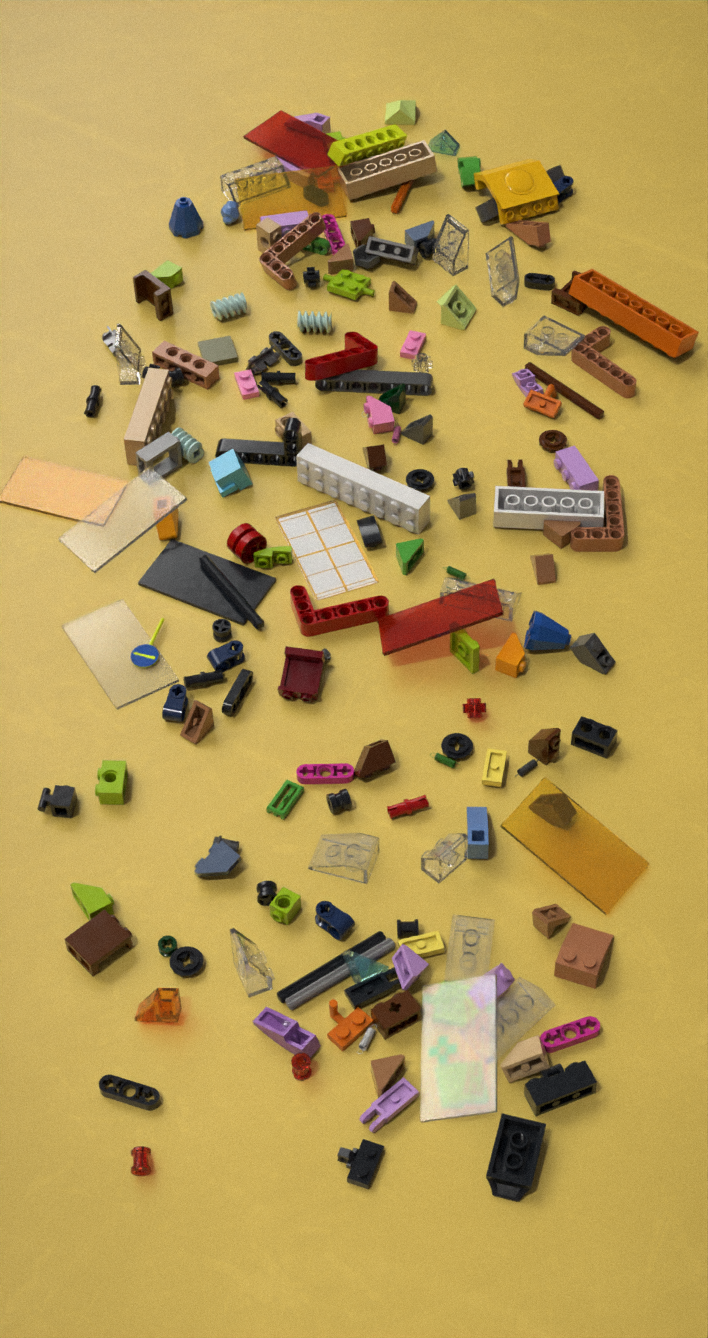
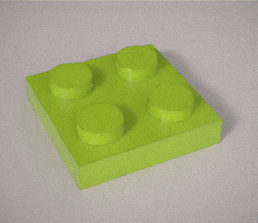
[450,623,480,674]

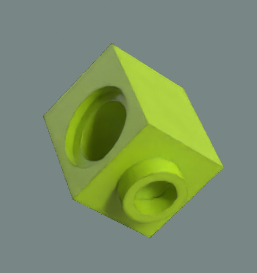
[269,887,301,925]

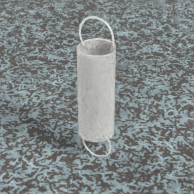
[357,1024,377,1054]

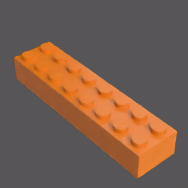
[568,269,699,358]

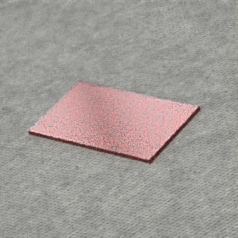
[243,110,338,179]
[377,579,504,656]

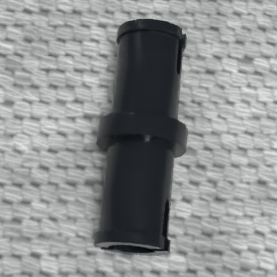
[261,371,295,384]
[258,380,288,408]
[84,385,102,418]
[183,670,224,689]

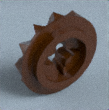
[539,430,567,452]

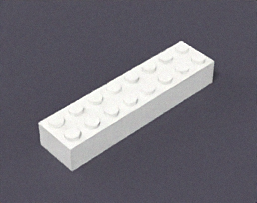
[296,443,430,535]

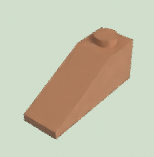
[505,220,551,248]

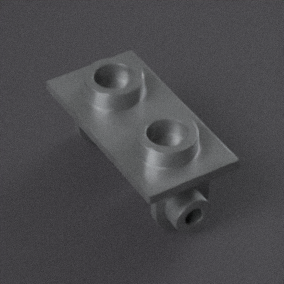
[102,326,130,358]
[246,345,280,375]

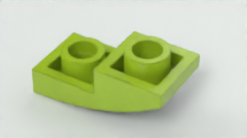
[254,546,293,569]

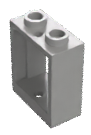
[135,432,182,487]

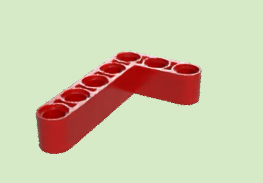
[305,332,378,381]
[290,585,389,637]

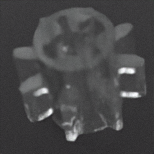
[412,353,433,373]

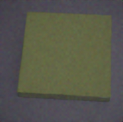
[198,336,238,365]

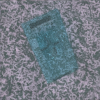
[428,129,460,156]
[343,951,389,983]

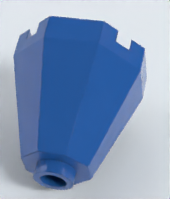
[169,197,203,239]
[524,610,571,650]

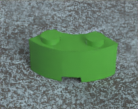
[457,156,481,187]

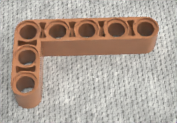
[259,212,326,290]
[571,326,637,398]
[570,475,624,552]

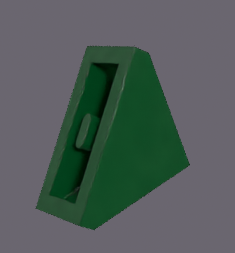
[378,383,406,414]

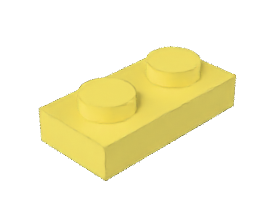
[482,748,507,787]
[398,931,444,958]

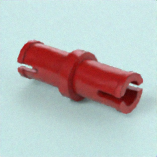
[387,795,429,819]

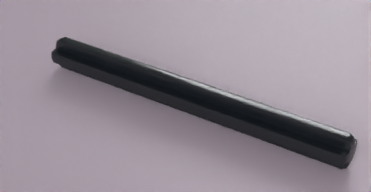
[199,555,264,630]
[277,931,386,1003]

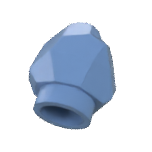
[221,201,240,225]

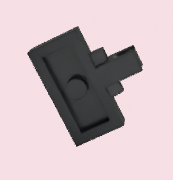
[337,1139,384,1189]

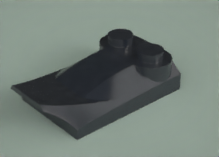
[486,1113,546,1202]

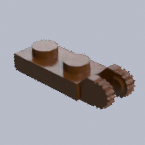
[506,459,526,487]

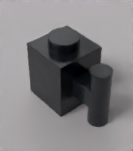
[37,785,77,818]

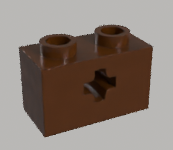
[371,990,422,1040]

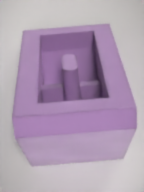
[392,944,429,991]

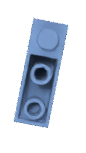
[467,807,489,859]

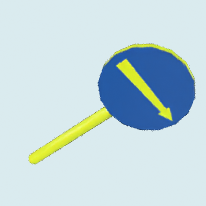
[130,618,164,668]

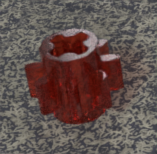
[463,698,486,718]

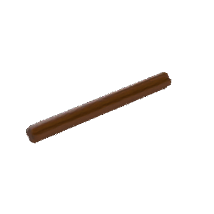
[525,362,604,419]

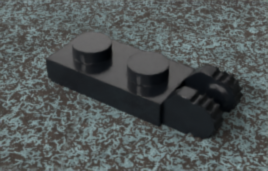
[344,967,402,1010]

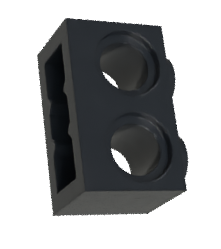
[571,716,618,759]

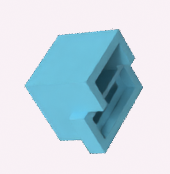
[209,449,252,497]

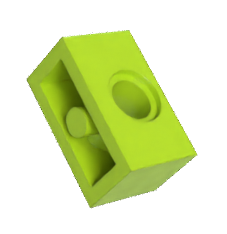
[95,760,128,805]

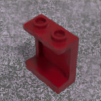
[278,646,325,702]

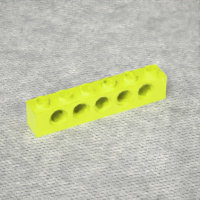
[327,124,407,167]

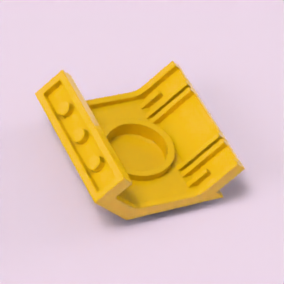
[474,159,559,224]

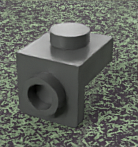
[353,245,380,269]

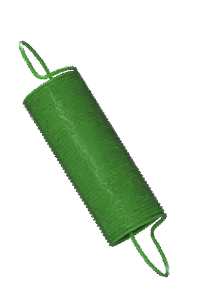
[445,566,470,580]
[430,753,460,768]

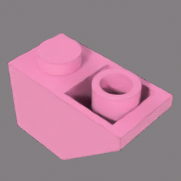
[363,396,395,434]

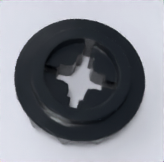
[406,469,434,492]
[441,733,473,760]
[170,946,204,978]

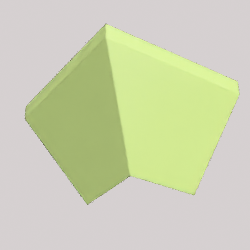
[385,100,416,125]
[437,285,477,330]

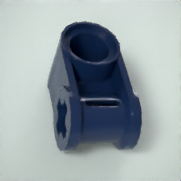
[553,176,574,204]
[207,640,245,673]
[162,684,188,722]
[315,901,355,940]

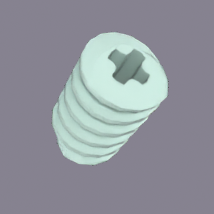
[210,292,247,321]
[297,311,332,333]
[171,427,204,463]

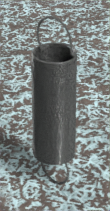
[515,759,539,776]

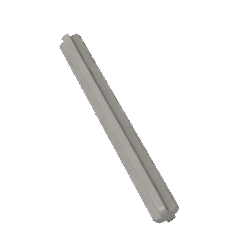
[285,938,395,1010]

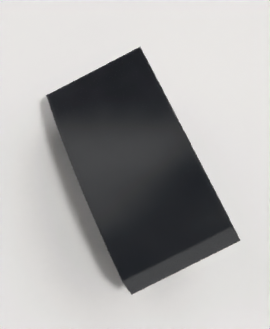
[357,515,383,548]

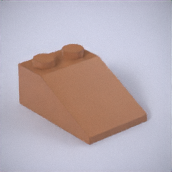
[554,923,614,989]

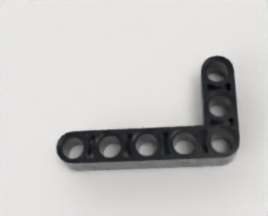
[215,418,303,467]

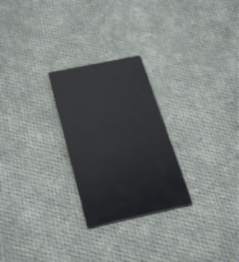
[138,539,276,626]

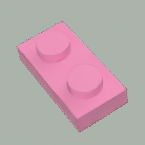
[400,330,426,360]
[234,369,259,400]

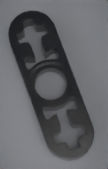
[269,331,302,366]
[222,669,253,716]
[99,1075,161,1111]

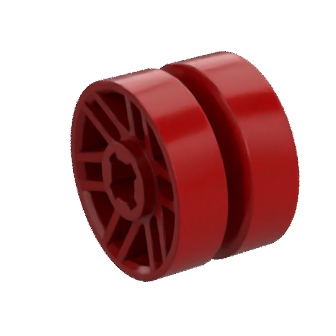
[227,523,267,564]

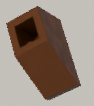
[528,728,561,765]
[354,739,396,779]

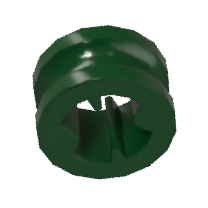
[158,936,178,957]

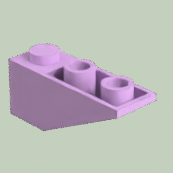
[284,113,330,140]

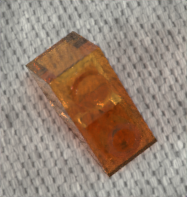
[135,988,182,1023]

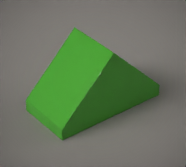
[396,538,424,576]

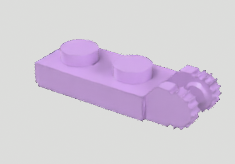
[359,1078,419,1133]

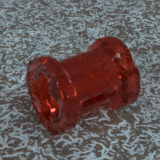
[291,1052,312,1081]
[131,1146,151,1176]

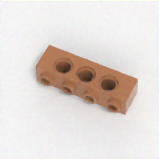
[152,341,219,390]

